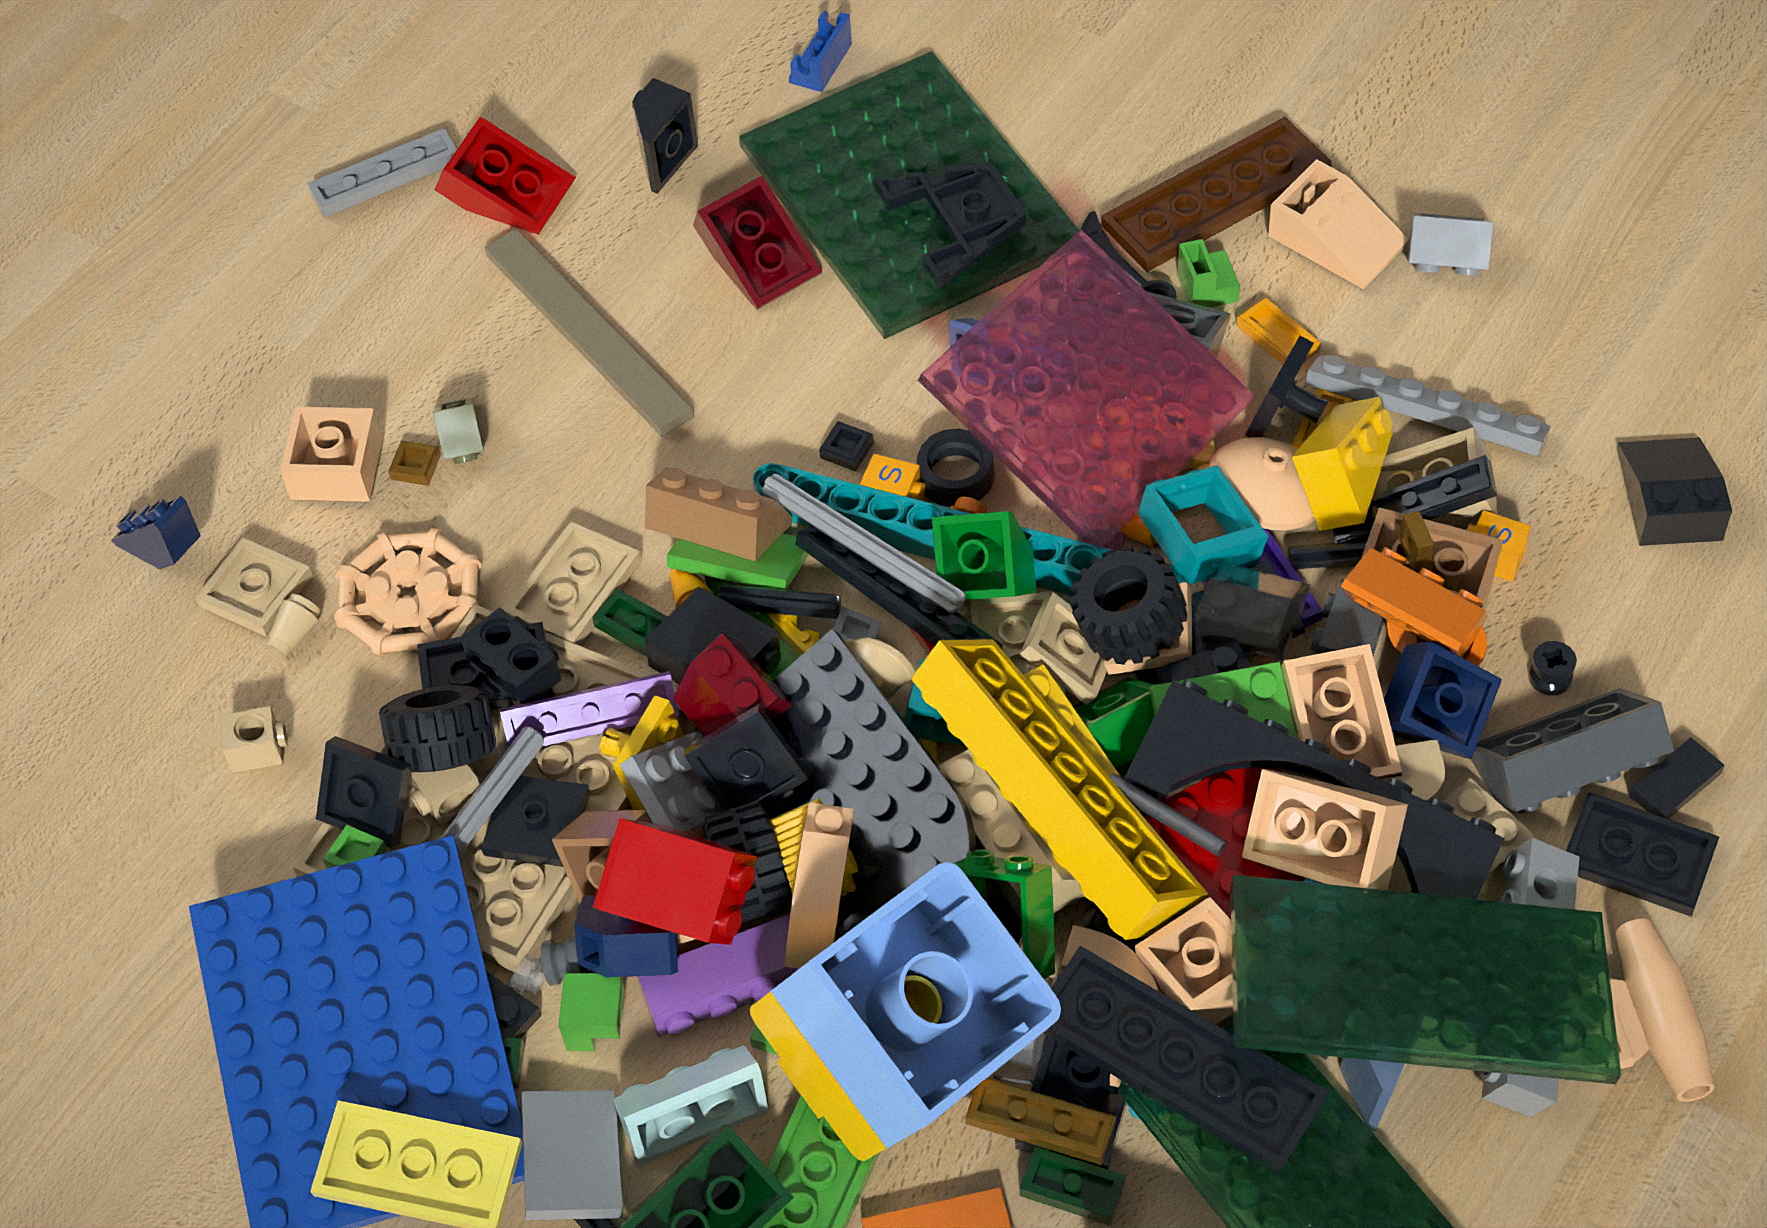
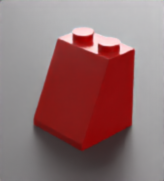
[593,818,757,945]

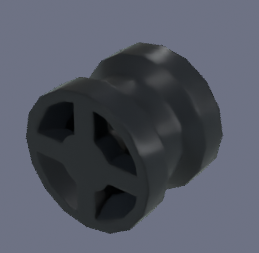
[1529,641,1577,696]

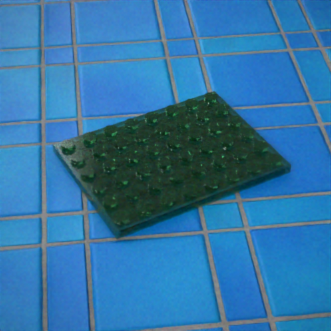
[739,51,1084,339]

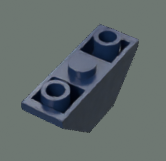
[111,496,201,569]
[574,894,678,977]

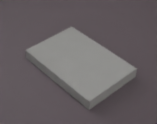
[521,1090,623,1220]

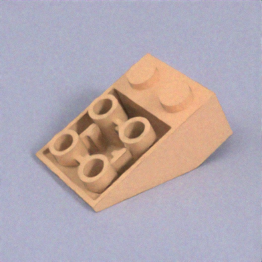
[1268,159,1409,289]

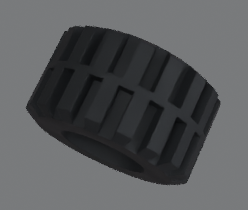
[1070,546,1188,665]
[379,685,497,772]
[703,801,792,924]

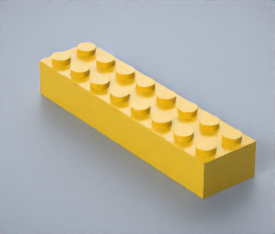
[911,639,1208,940]

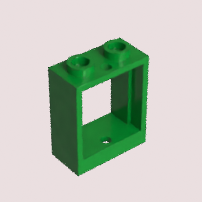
[952,850,1056,979]

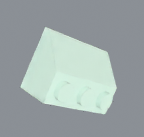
[613,1045,769,1165]

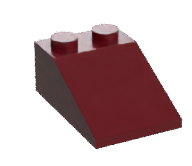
[693,175,823,310]

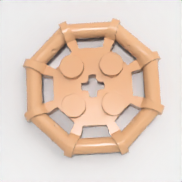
[334,528,481,656]

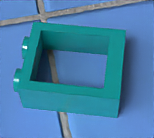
[1138,465,1268,585]

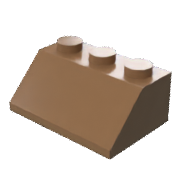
[645,468,792,561]
[1361,508,1504,610]

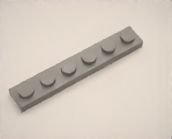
[1305,355,1551,456]

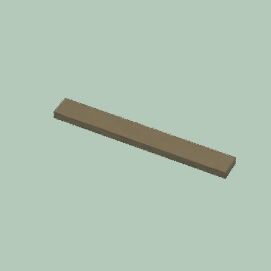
[484,228,694,437]

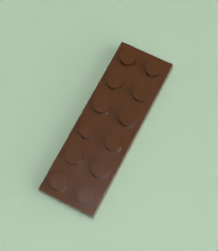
[1101,117,1332,272]

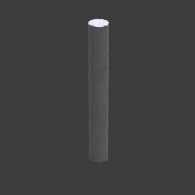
[1110,773,1228,857]

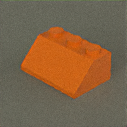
[1341,547,1488,658]

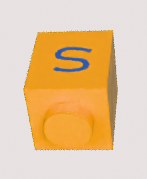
[859,454,925,501]
[1467,510,1532,582]

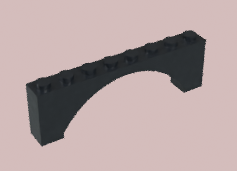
[1125,680,1505,935]

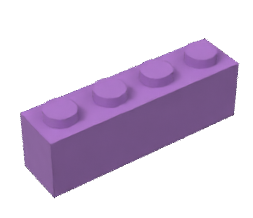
[637,914,798,1037]

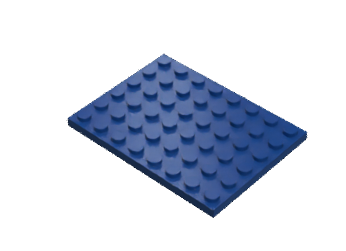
[189,835,524,1228]

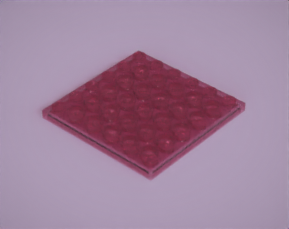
[917,230,1256,550]

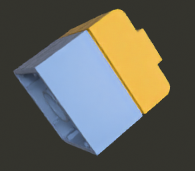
[750,862,1061,1161]

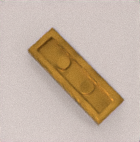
[965,1078,1116,1165]

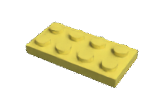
[310,1100,523,1228]

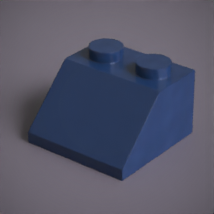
[1384,641,1502,759]

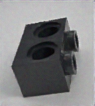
[461,607,562,705]

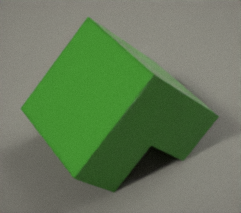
[1178,239,1240,308]
[558,973,625,1051]

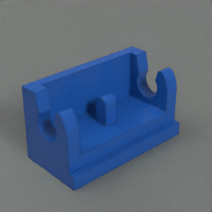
[789,11,852,92]

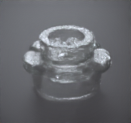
[509,953,546,996]

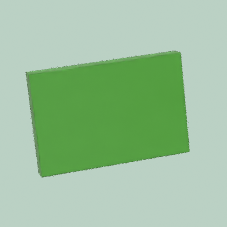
[667,534,809,590]

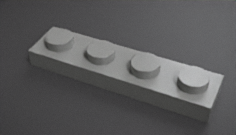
[307,128,457,217]

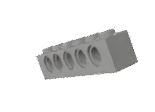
[1480,837,1580,1117]

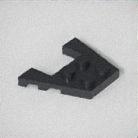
[874,163,1027,289]

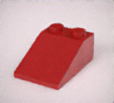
[434,116,576,235]

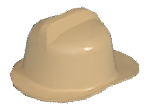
[845,638,915,699]

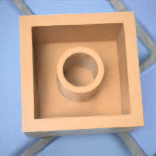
[280,407,383,502]

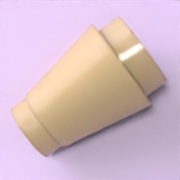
[265,594,320,658]

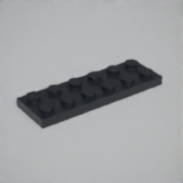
[1043,945,1329,1175]

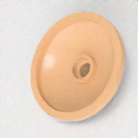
[1208,437,1315,530]

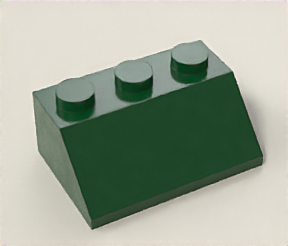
[618,1125,794,1228]

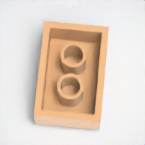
[1281,644,1402,782]

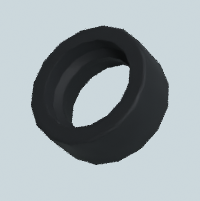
[917,428,994,507]

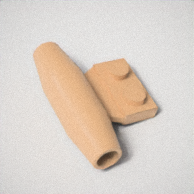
[1565,918,1715,1102]

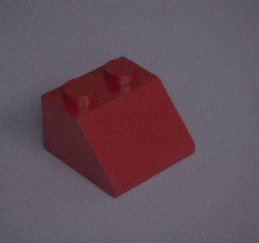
[673,633,792,736]

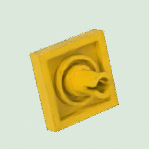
[600,696,685,810]

